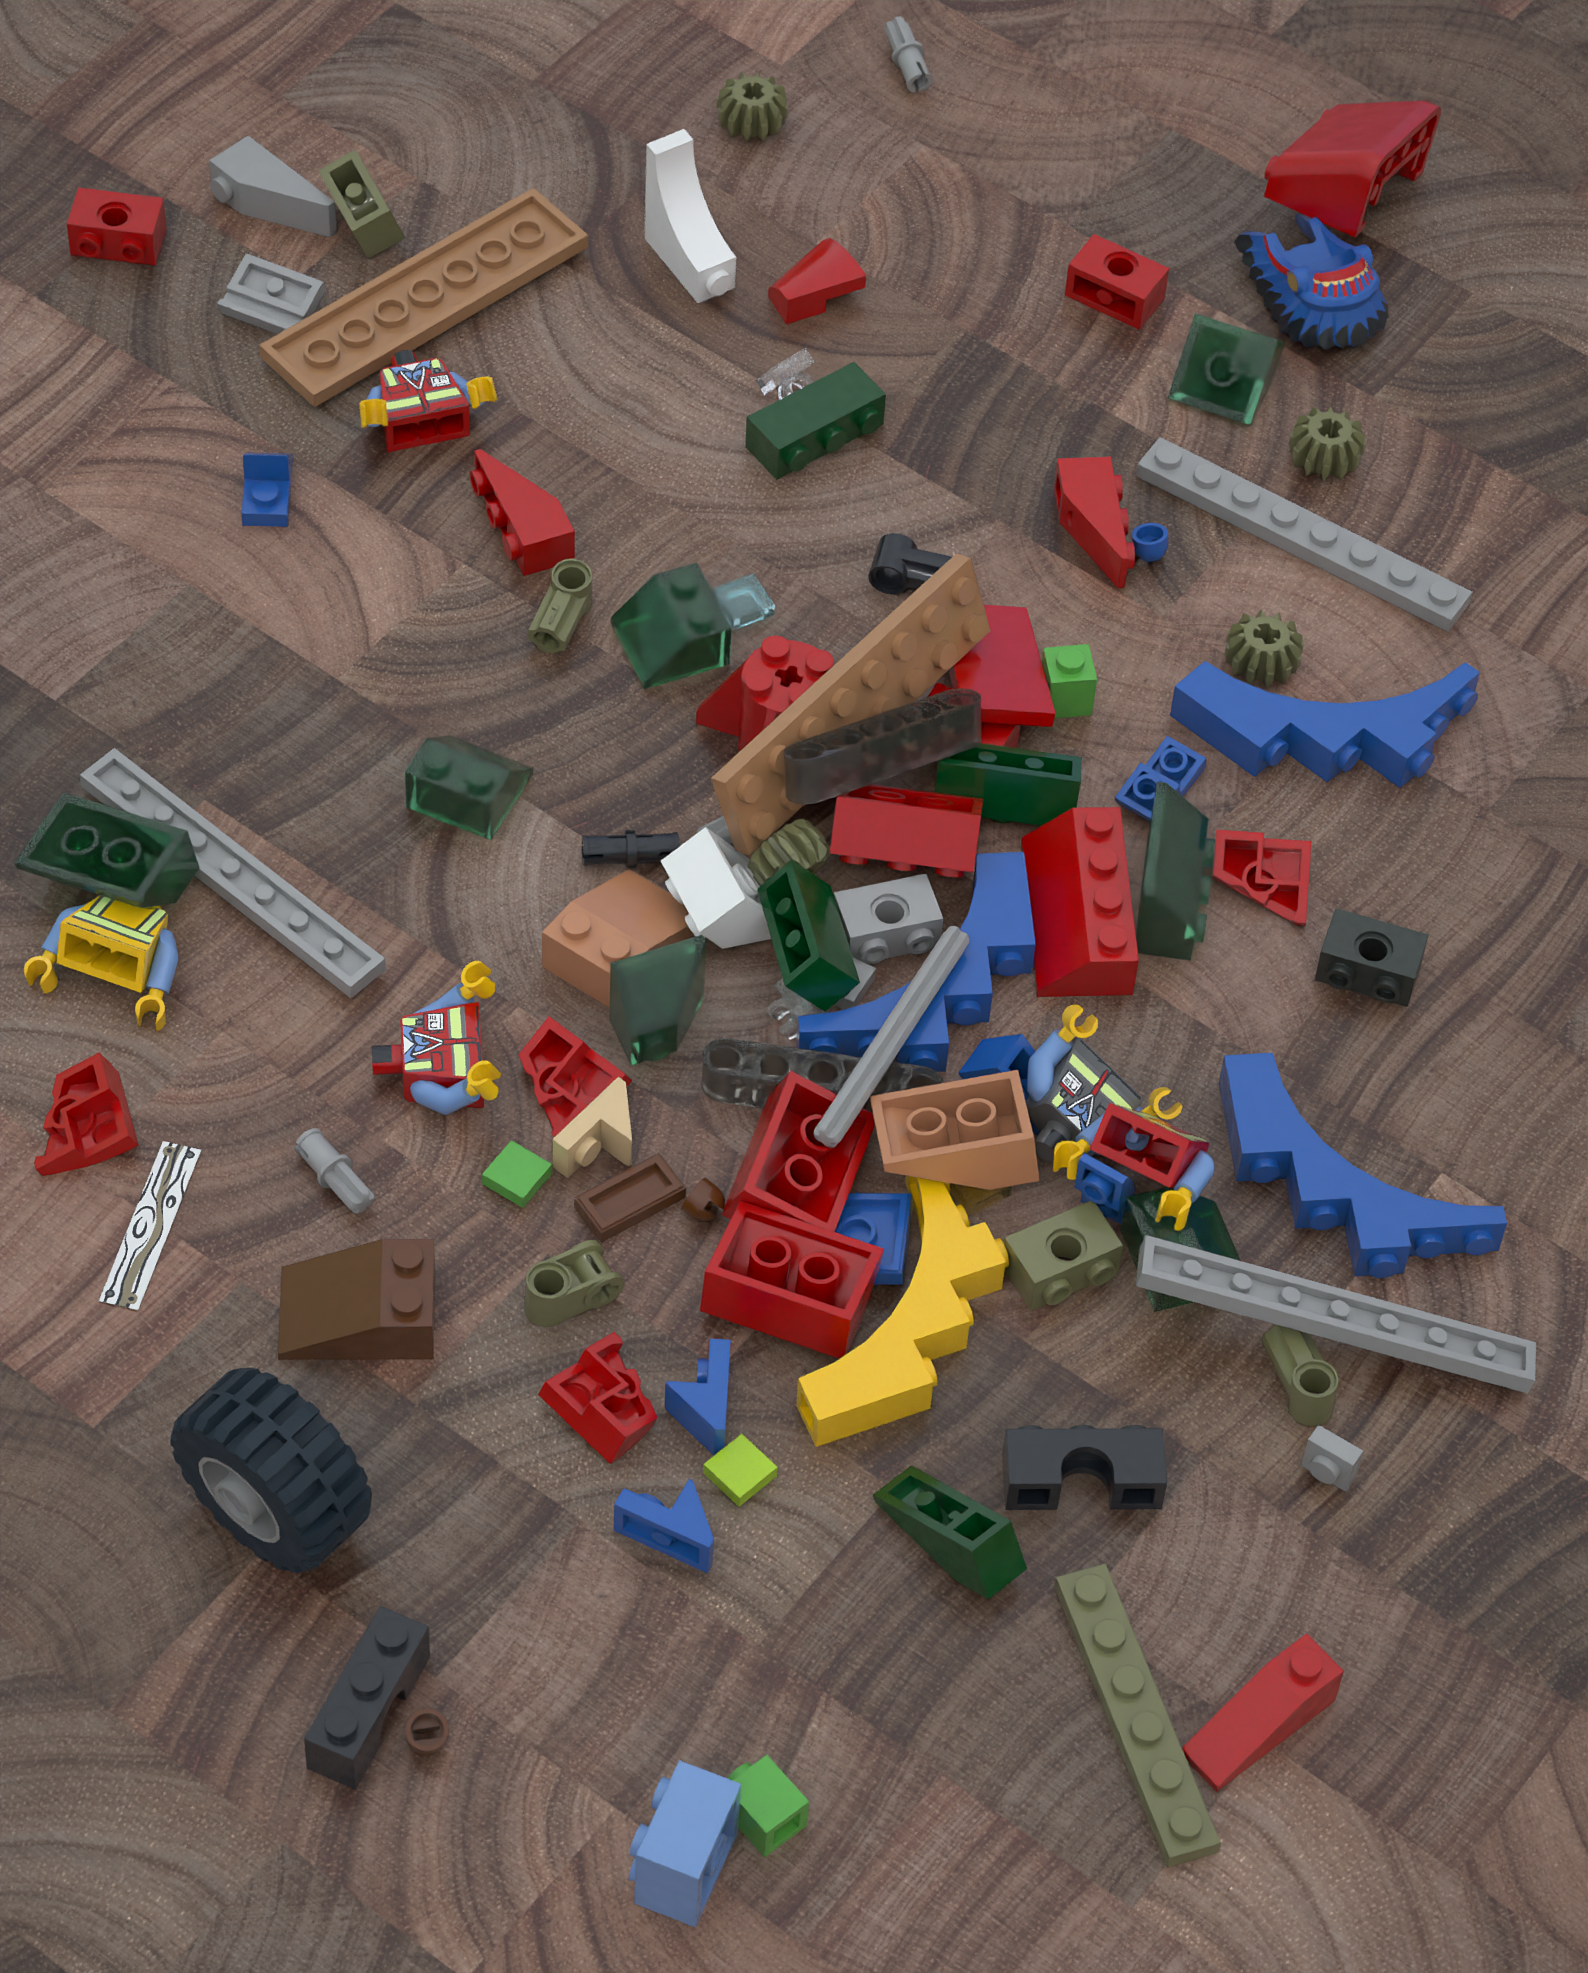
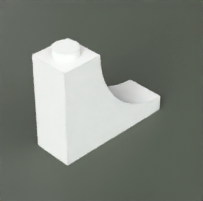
[645,129,736,303]

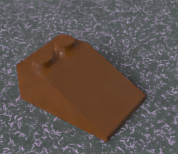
[278,1239,436,1360]

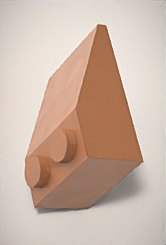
[542,869,694,1014]
[870,1070,1040,1190]

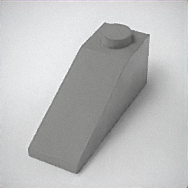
[209,136,337,237]

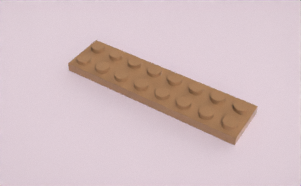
[259,187,588,408]
[711,553,991,856]

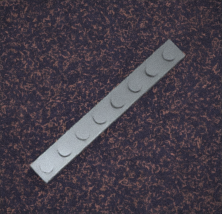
[1136,437,1473,632]
[80,748,386,998]
[1136,1235,1536,1393]

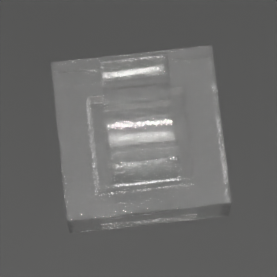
[756,348,815,399]
[766,978,826,1039]

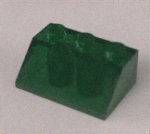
[1136,781,1215,961]
[14,792,200,908]

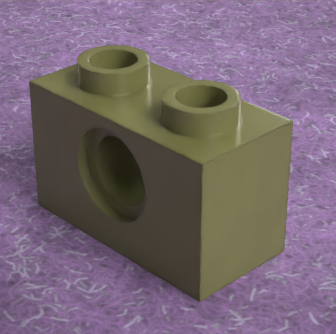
[318,149,406,259]
[1004,1201,1123,1311]

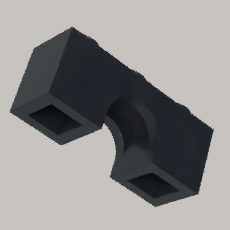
[1002,1425,1167,1510]
[304,1606,430,1790]

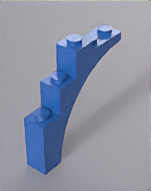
[1170,661,1480,788]
[796,852,1036,1075]
[1218,1053,1507,1278]

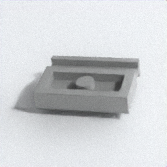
[217,253,326,334]

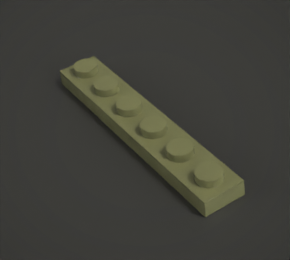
[1054,1564,1221,1867]

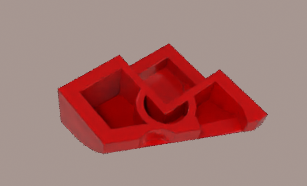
[768,238,866,325]
[1213,830,1312,927]
[518,1016,632,1138]
[34,1052,139,1176]
[538,1332,658,1464]

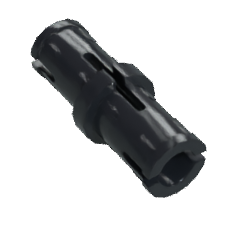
[581,830,680,868]

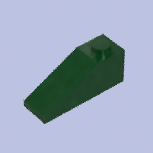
[873,1465,1027,1599]

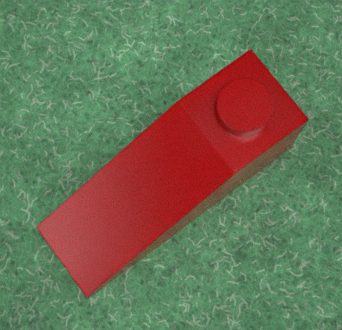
[1182,1633,1344,1792]

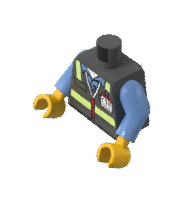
[1026,1005,1183,1162]

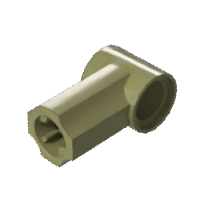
[528,559,593,655]
[1262,1324,1339,1426]

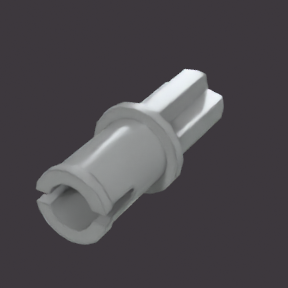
[885,16,933,92]
[294,1128,374,1214]

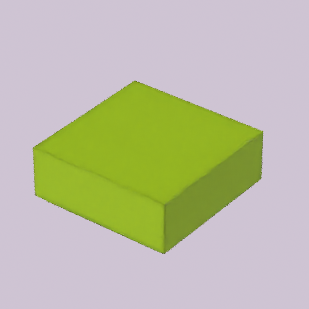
[703,1434,778,1507]

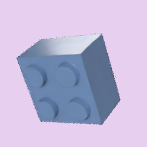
[629,1760,741,1927]

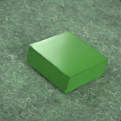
[482,1140,552,1208]

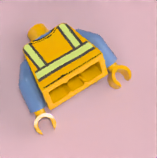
[24,892,179,1031]

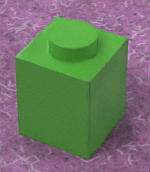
[1041,644,1097,718]
[727,1755,809,1858]

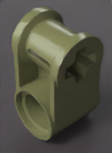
[524,1240,625,1327]

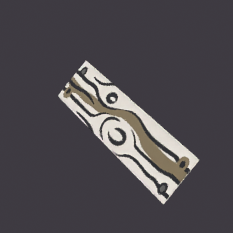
[99,1141,201,1310]

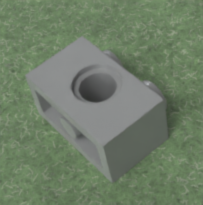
[834,873,944,964]

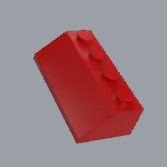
[1021,807,1139,997]

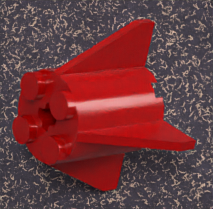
[696,635,874,780]

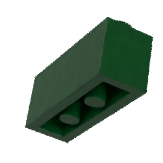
[745,362,886,480]
[933,738,1082,827]
[757,860,860,1012]

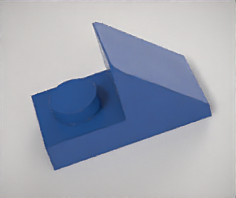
[241,452,293,527]
[664,1339,731,1456]
[613,1478,714,1573]

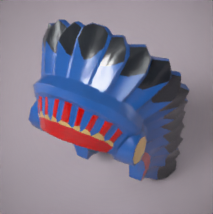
[1234,213,1389,350]

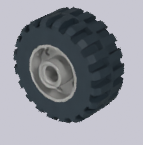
[170,1368,372,1573]

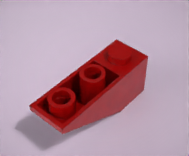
[469,449,575,576]
[1054,456,1135,588]

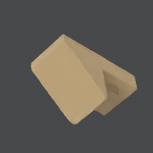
[552,1077,632,1178]

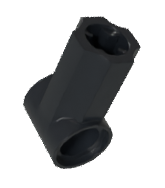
[868,533,952,594]

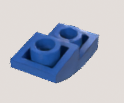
[1114,736,1207,824]
[1074,1153,1135,1225]

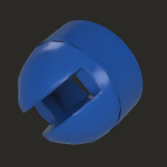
[1132,523,1168,563]

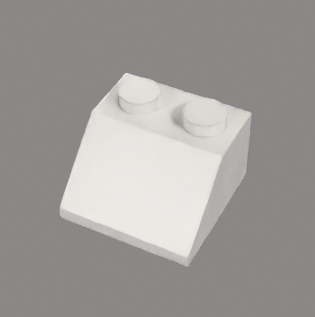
[661,827,771,949]

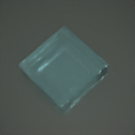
[713,573,775,630]

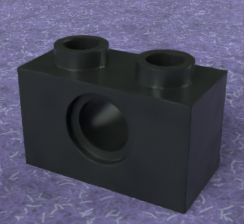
[1315,908,1429,1007]

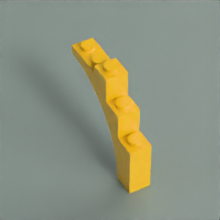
[796,1176,1009,1447]

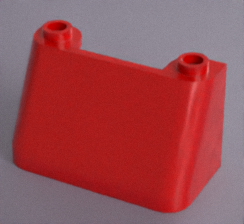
[1264,100,1441,237]

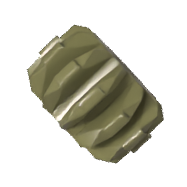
[717,72,788,142]
[1289,405,1366,481]
[1225,609,1304,689]
[748,819,831,886]

